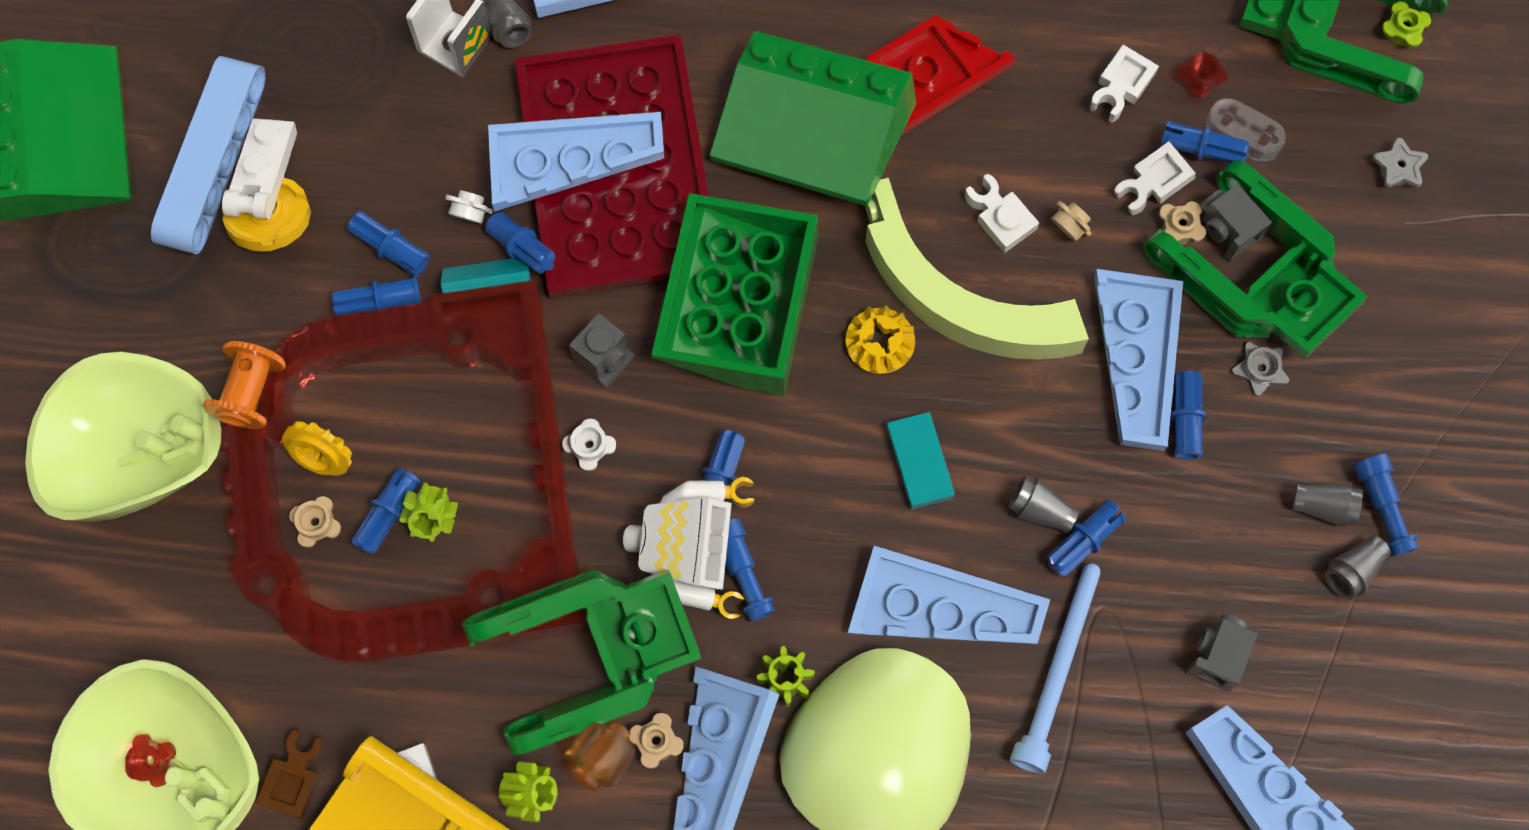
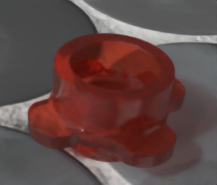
[1177,52,1228,99]
[125,734,176,788]

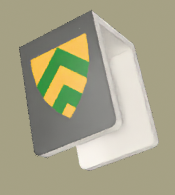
[406,0,493,77]

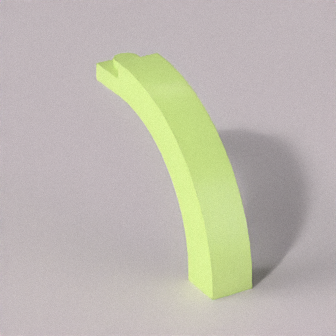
[865,178,1089,360]

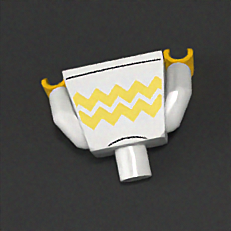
[623,477,755,619]

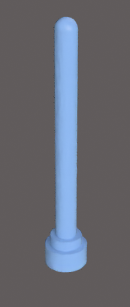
[1010,563,1100,774]

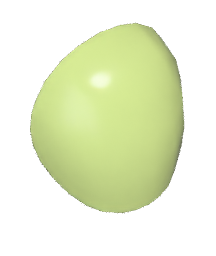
[25,352,221,522]
[779,648,971,830]
[49,659,259,830]

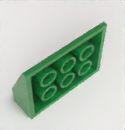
[710,31,916,206]
[0,39,132,222]
[651,193,819,396]

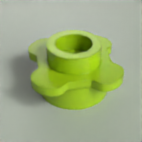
[1382,2,1431,47]

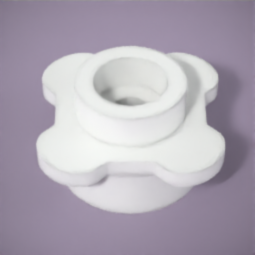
[446,190,493,224]
[563,419,616,471]

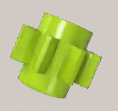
[399,483,458,542]
[757,646,815,707]
[499,761,558,822]

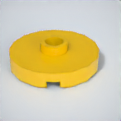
[222,178,311,251]

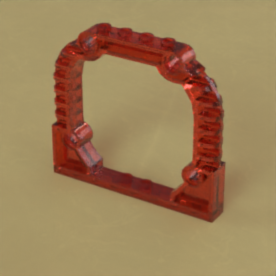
[221,280,586,663]

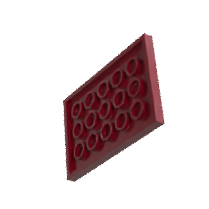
[515,34,709,298]

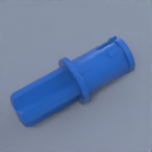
[1161,120,1249,163]
[347,211,431,277]
[485,212,556,274]
[332,277,422,317]
[1171,370,1207,460]
[702,430,745,501]
[352,467,421,554]
[1047,500,1126,577]

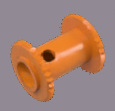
[203,341,286,429]

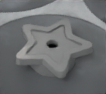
[1372,137,1428,188]
[1232,342,1289,396]

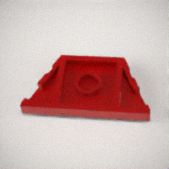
[866,15,1016,136]

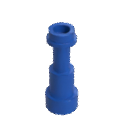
[1353,453,1419,557]
[725,518,775,622]

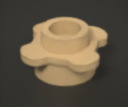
[1051,201,1092,241]
[1159,201,1206,244]
[289,496,341,548]
[629,713,684,768]

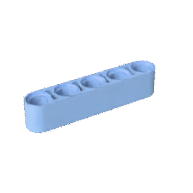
[151,56,265,254]

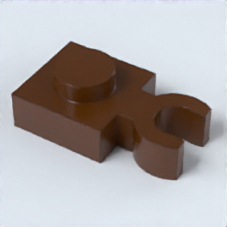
[256,730,326,820]

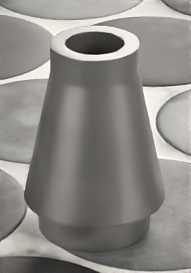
[483,0,532,48]
[1008,476,1079,533]
[1293,483,1363,528]
[1325,536,1391,599]

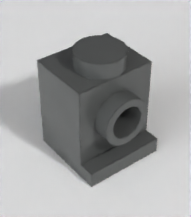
[1201,184,1272,263]
[569,313,635,389]
[1186,614,1258,692]

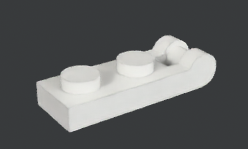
[222,118,297,219]

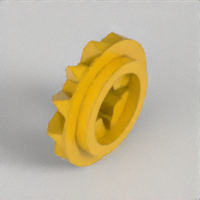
[845,305,915,374]
[282,421,352,476]

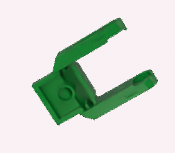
[1239,0,1449,104]
[1143,160,1368,360]
[461,569,701,755]

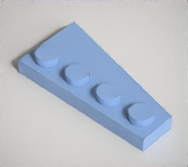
[488,112,664,212]
[1094,269,1183,451]
[847,546,1050,644]
[674,667,779,830]
[1185,705,1355,830]

